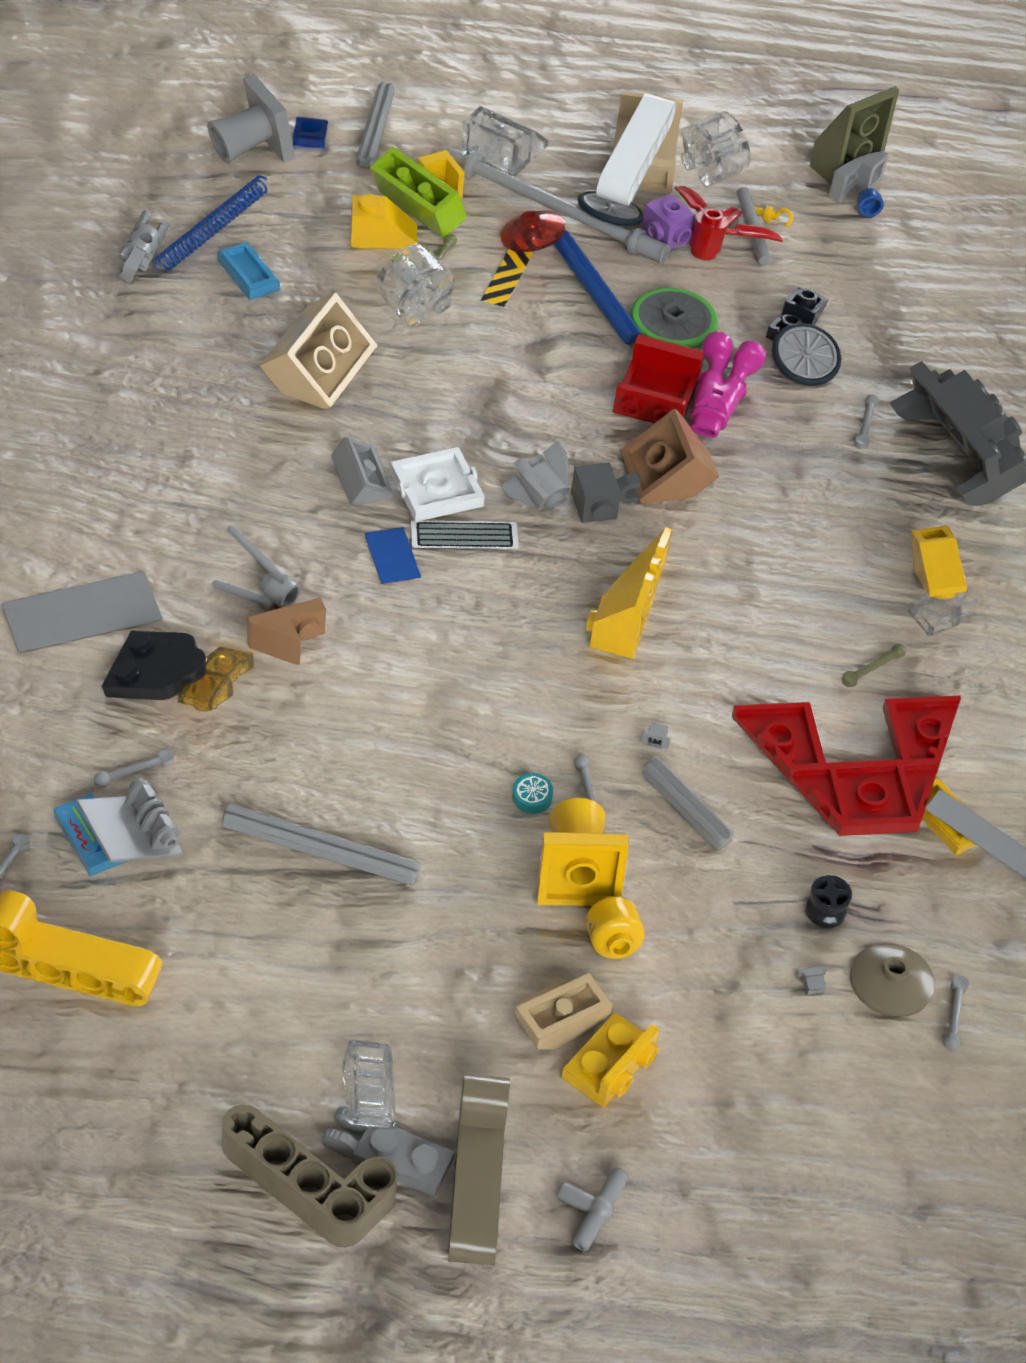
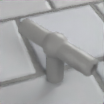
[557,1168,629,1251]

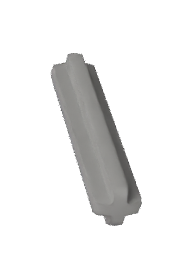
[642,758,733,850]

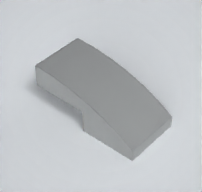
[828,151,888,203]

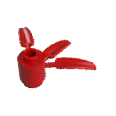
[675,186,783,260]

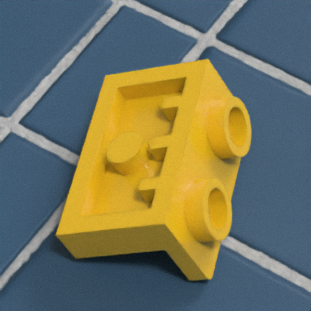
[561,1012,660,1108]

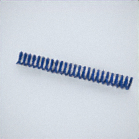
[155,175,268,271]

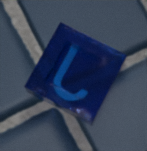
[293,117,328,149]

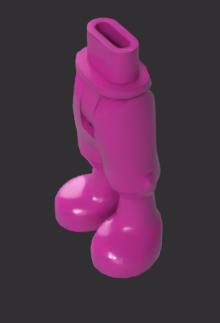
[691,331,766,438]

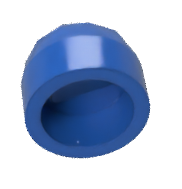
[857,188,884,217]

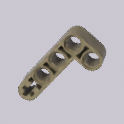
[448,1074,510,1266]
[222,1105,398,1248]

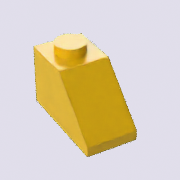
[351,194,418,250]

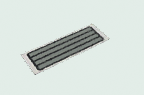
[411,521,519,549]

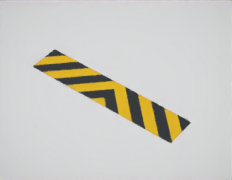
[480,227,544,307]

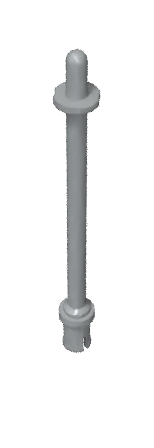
[446,148,671,264]

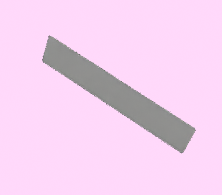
[926,790,1026,878]

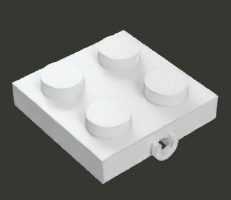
[390,447,485,522]

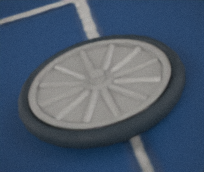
[578,191,644,226]
[772,323,842,386]

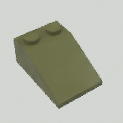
[810,86,899,184]

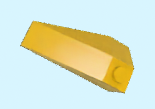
[585,527,672,659]

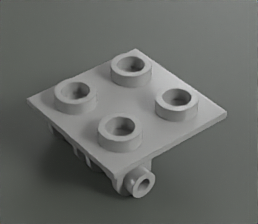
[76,778,183,863]

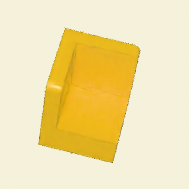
[417,150,465,199]

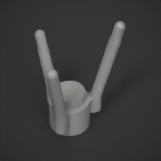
[212,525,301,611]

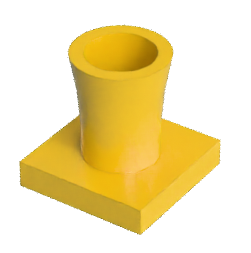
[536,798,629,906]

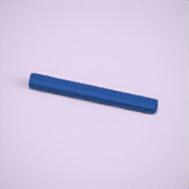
[553,230,641,345]

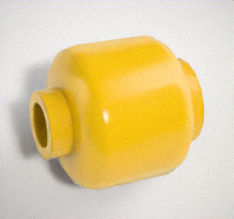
[585,897,645,959]

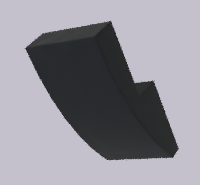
[766,287,828,340]

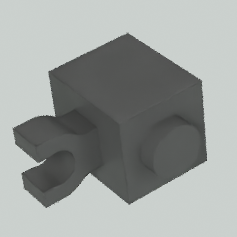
[571,462,641,523]

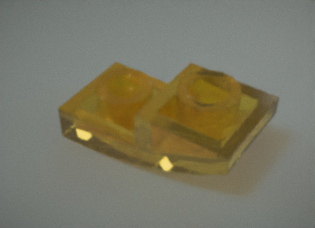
[177,646,254,711]

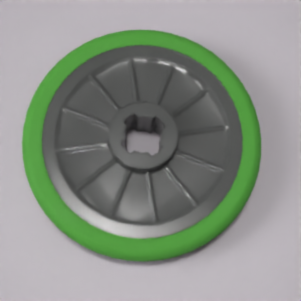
[630,288,718,348]

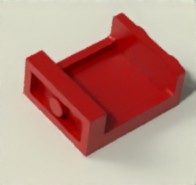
[613,334,705,424]

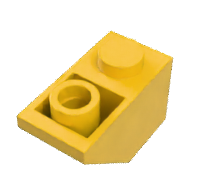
[911,525,967,599]

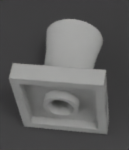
[207,74,295,164]

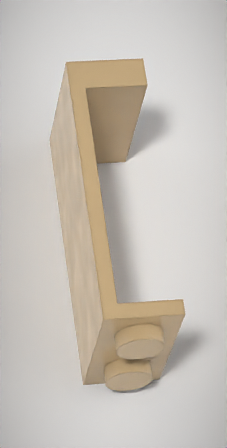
[613,91,684,194]

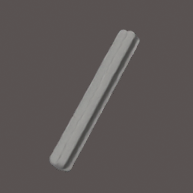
[356,82,395,168]

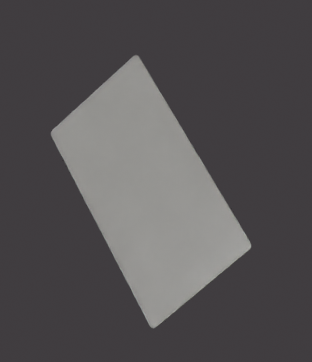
[2,572,163,653]

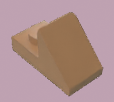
[247,598,326,665]

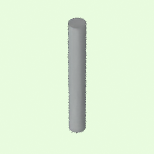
[736,187,771,265]

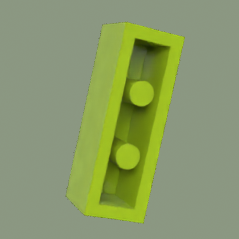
[369,146,467,238]

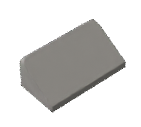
[332,437,394,505]

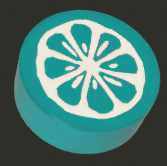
[512,773,553,814]

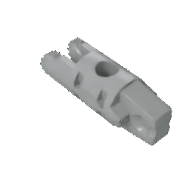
[118,210,170,283]

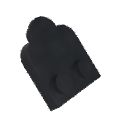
[101,630,207,700]

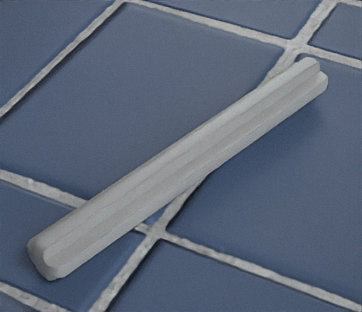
[223,804,420,885]

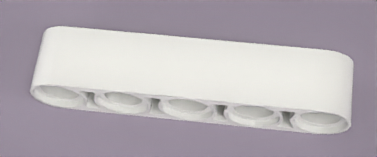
[596,93,676,206]

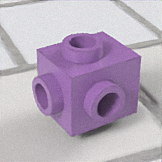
[642,194,695,250]

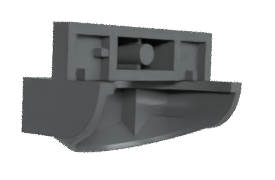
[890,361,1026,506]

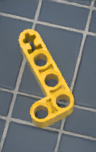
[0,890,163,1007]

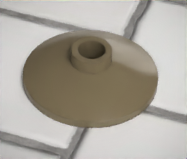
[850,943,935,1017]

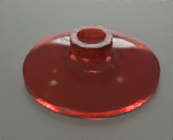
[500,210,565,252]

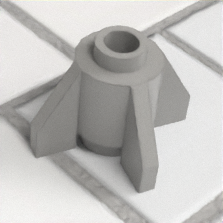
[501,441,569,511]

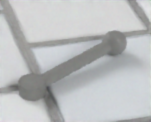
[854,394,879,449]
[94,749,174,787]
[574,755,596,802]
[0,833,30,879]
[944,975,969,1050]

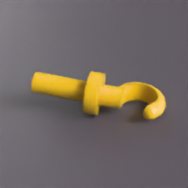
[754,206,793,227]

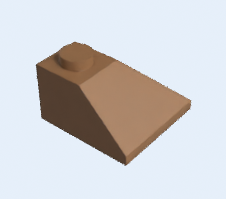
[620,409,719,504]

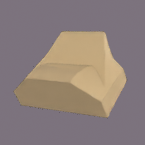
[515,972,613,1050]

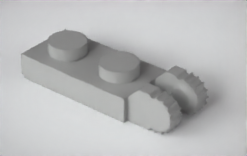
[321,1106,455,1196]

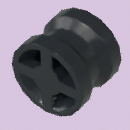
[806,875,852,928]

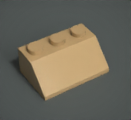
[260,292,378,410]

